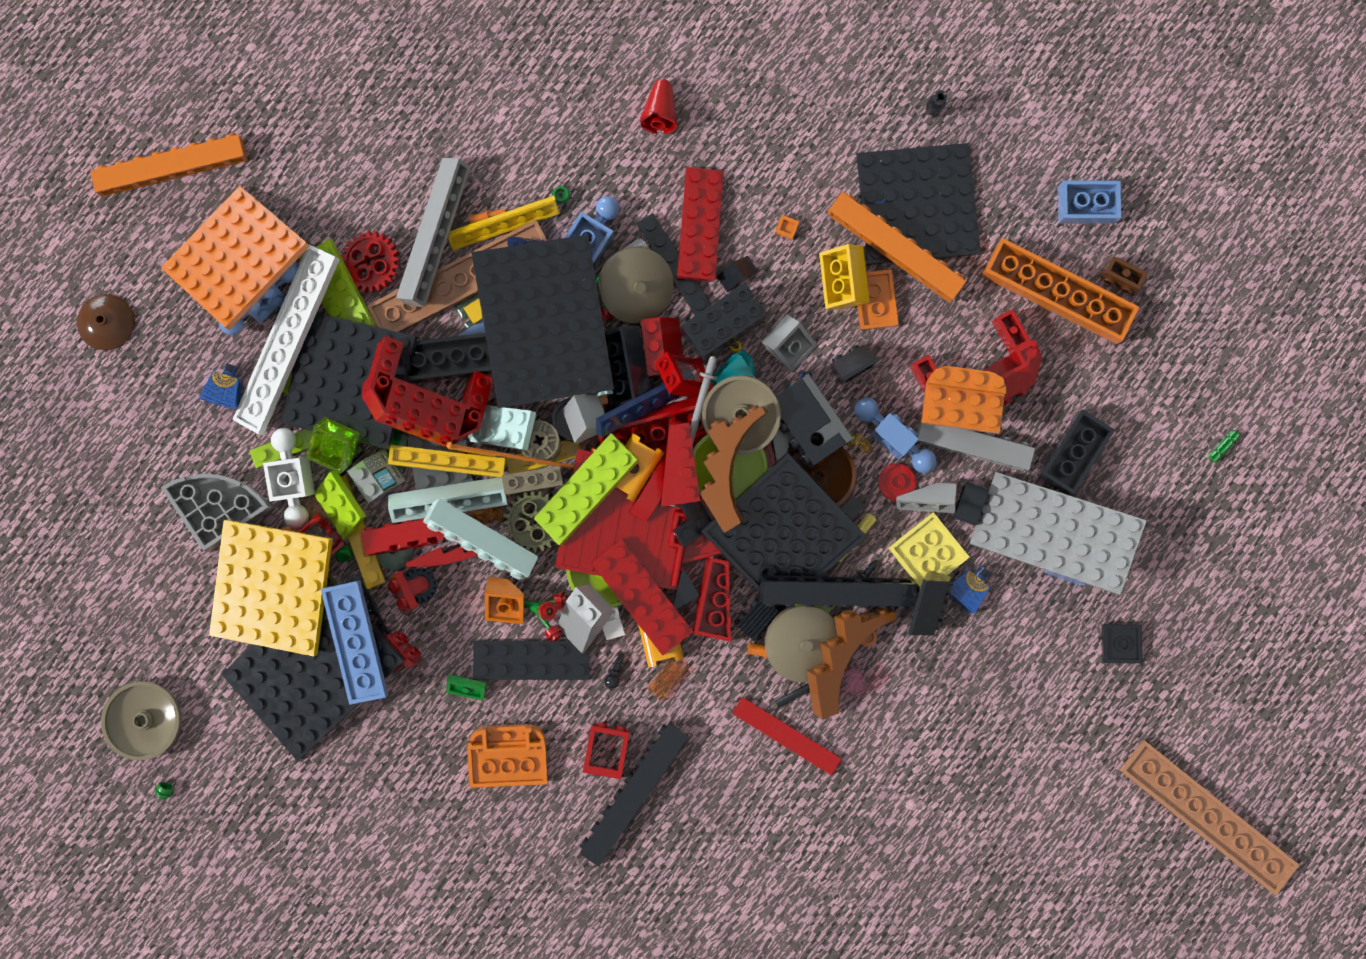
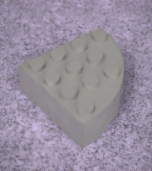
[161,474,274,552]

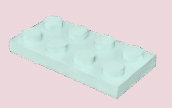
[470,405,536,451]

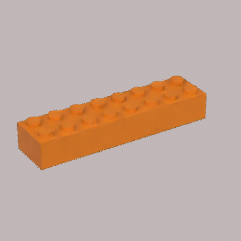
[981,238,1139,344]

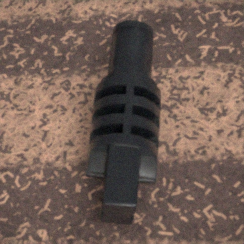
[925,90,948,117]

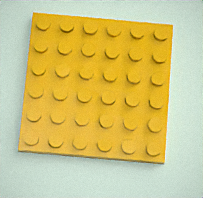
[209,520,333,656]

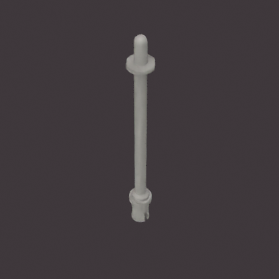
[670,356,717,507]

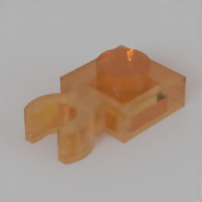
[469,506,504,524]

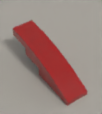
[405,546,478,567]

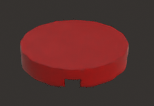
[878,463,916,501]

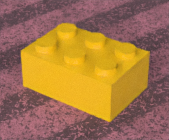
[819,244,870,310]

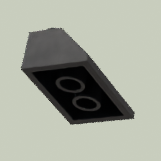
[908,570,953,636]

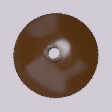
[77,294,135,351]

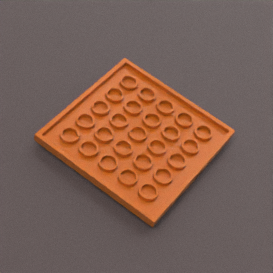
[161,186,309,331]

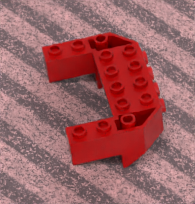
[909,309,1042,406]
[362,336,493,447]

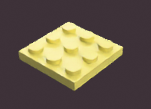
[888,512,969,589]

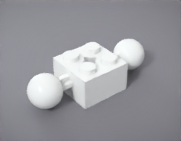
[263,428,315,529]

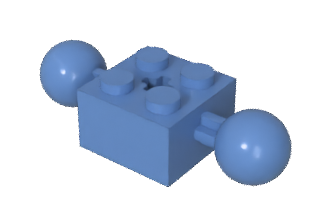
[565,196,620,268]
[219,261,299,335]
[854,397,937,473]

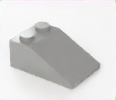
[558,584,614,653]

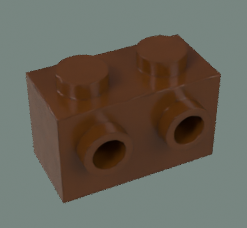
[1100,256,1148,294]

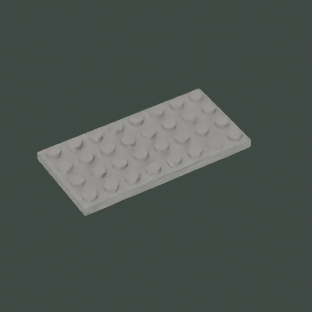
[970,472,1147,596]

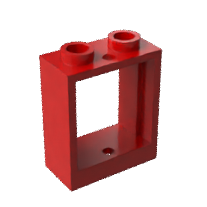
[583,722,630,779]

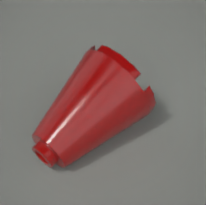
[639,79,677,134]

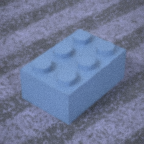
[1058,181,1121,224]

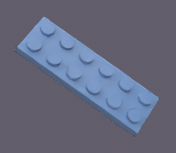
[321,580,389,705]

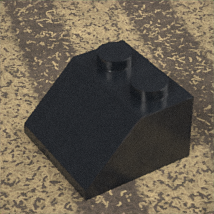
[829,344,878,386]

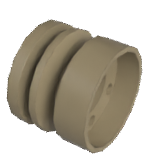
[521,420,562,465]

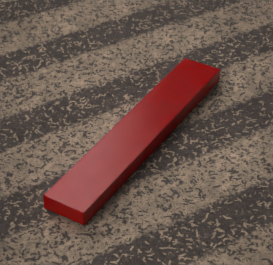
[732,697,841,776]

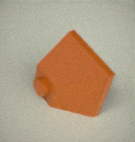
[485,577,524,624]

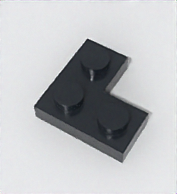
[672,501,711,547]

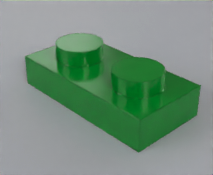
[446,675,487,701]

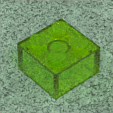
[306,417,360,474]

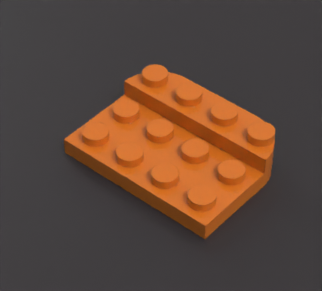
[921,366,1006,434]
[467,724,548,788]

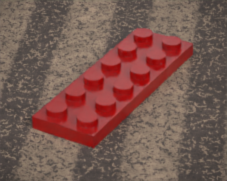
[677,167,724,282]
[591,539,693,656]

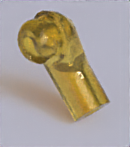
[846,433,873,453]

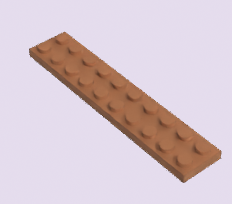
[367,219,547,332]
[1119,740,1299,896]

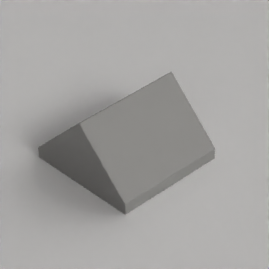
[562,394,605,444]

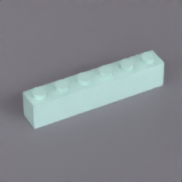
[388,477,507,523]
[423,499,538,580]

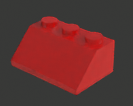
[640,317,686,379]

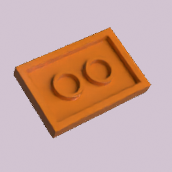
[857,269,899,331]

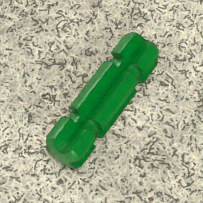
[1208,430,1240,463]

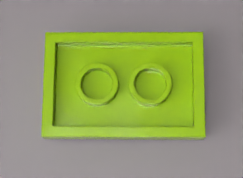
[314,470,366,540]

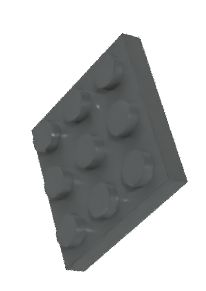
[407,436,474,490]

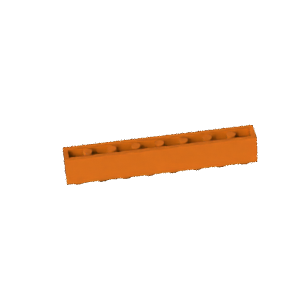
[90,134,248,197]
[827,192,966,303]

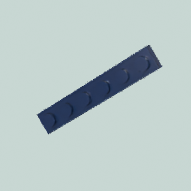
[596,371,693,437]

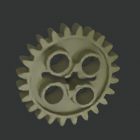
[503,490,556,553]

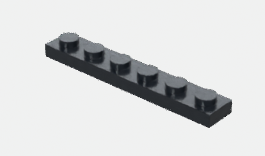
[637,213,711,316]

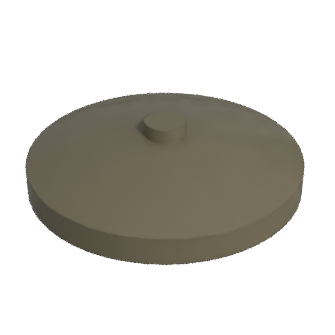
[598,247,673,324]
[702,375,781,454]
[765,605,837,682]
[101,681,182,760]

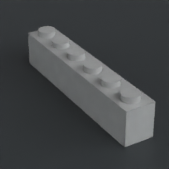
[916,421,1035,472]

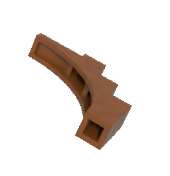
[699,405,769,533]
[807,607,896,719]

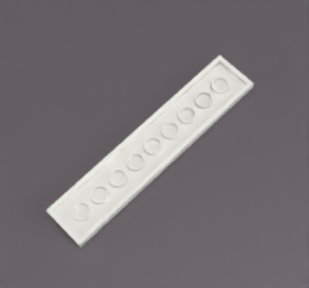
[233,244,340,435]

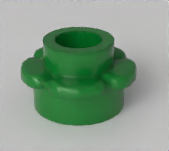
[552,186,570,205]
[335,545,353,562]
[154,782,174,799]

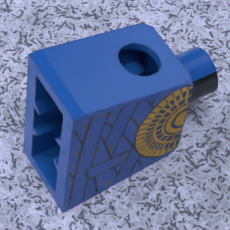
[199,363,243,410]
[950,566,990,614]

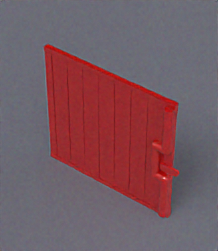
[555,449,687,590]

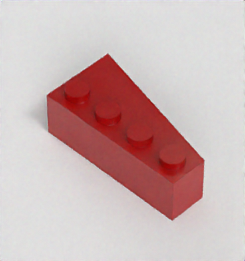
[661,422,700,507]
[360,518,444,557]
[692,557,732,642]

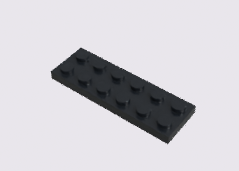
[473,641,590,680]

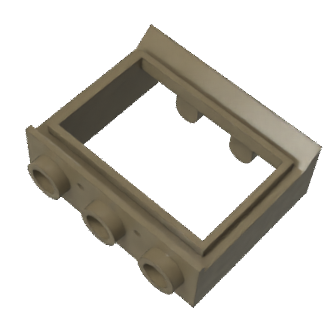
[502,466,565,498]

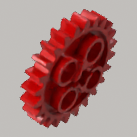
[341,231,402,293]

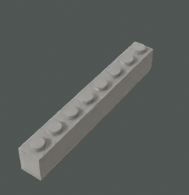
[396,158,471,307]

